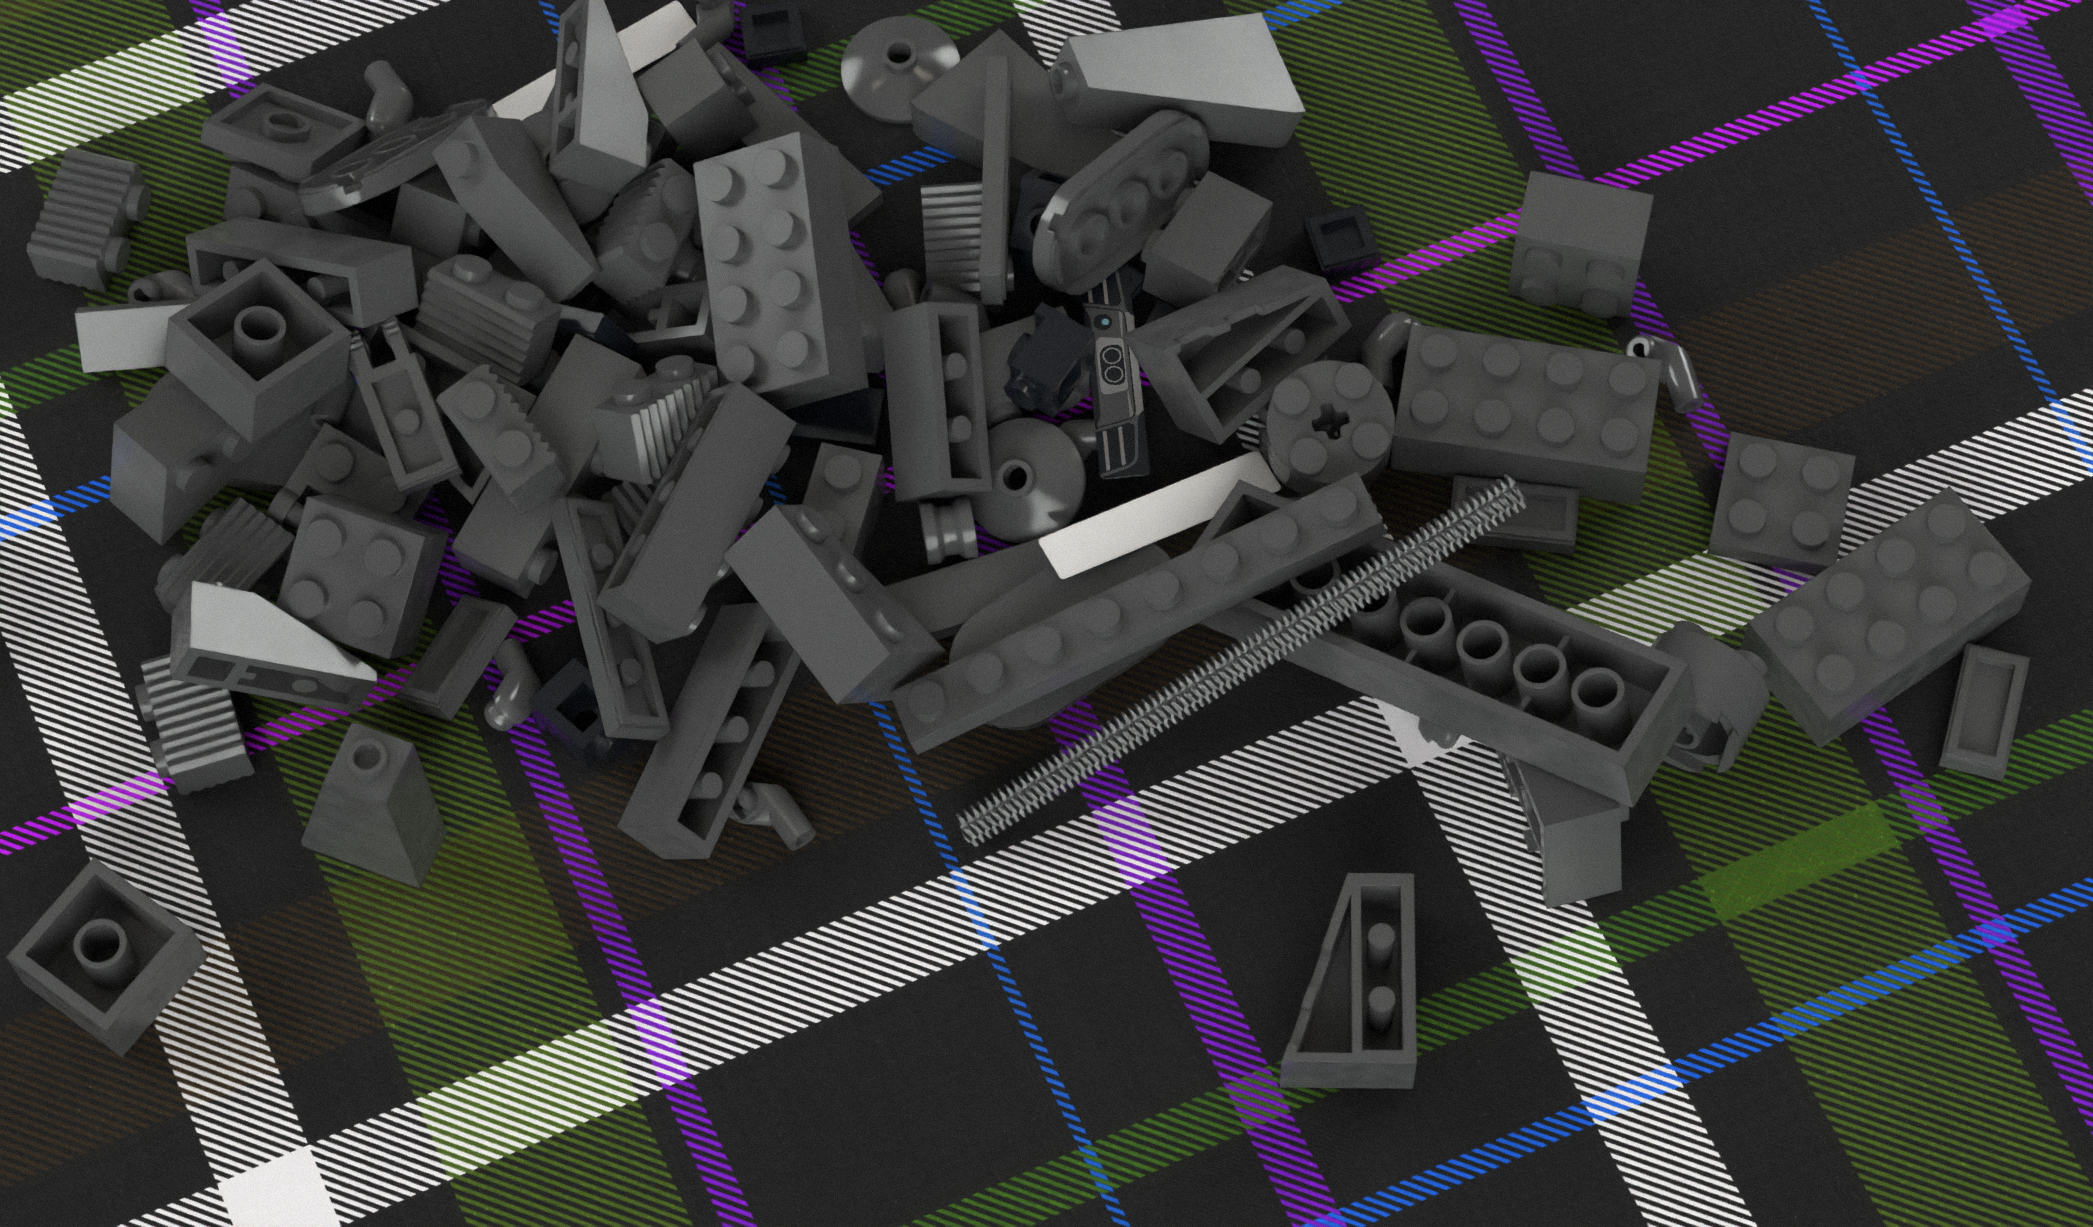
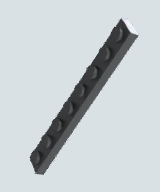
[889,472,1387,755]

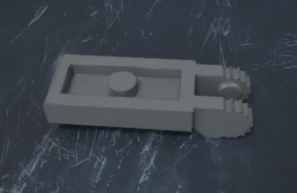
[350,315,463,496]

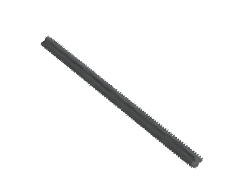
[956,474,1527,847]

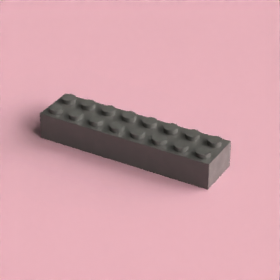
[1191,479,1697,808]

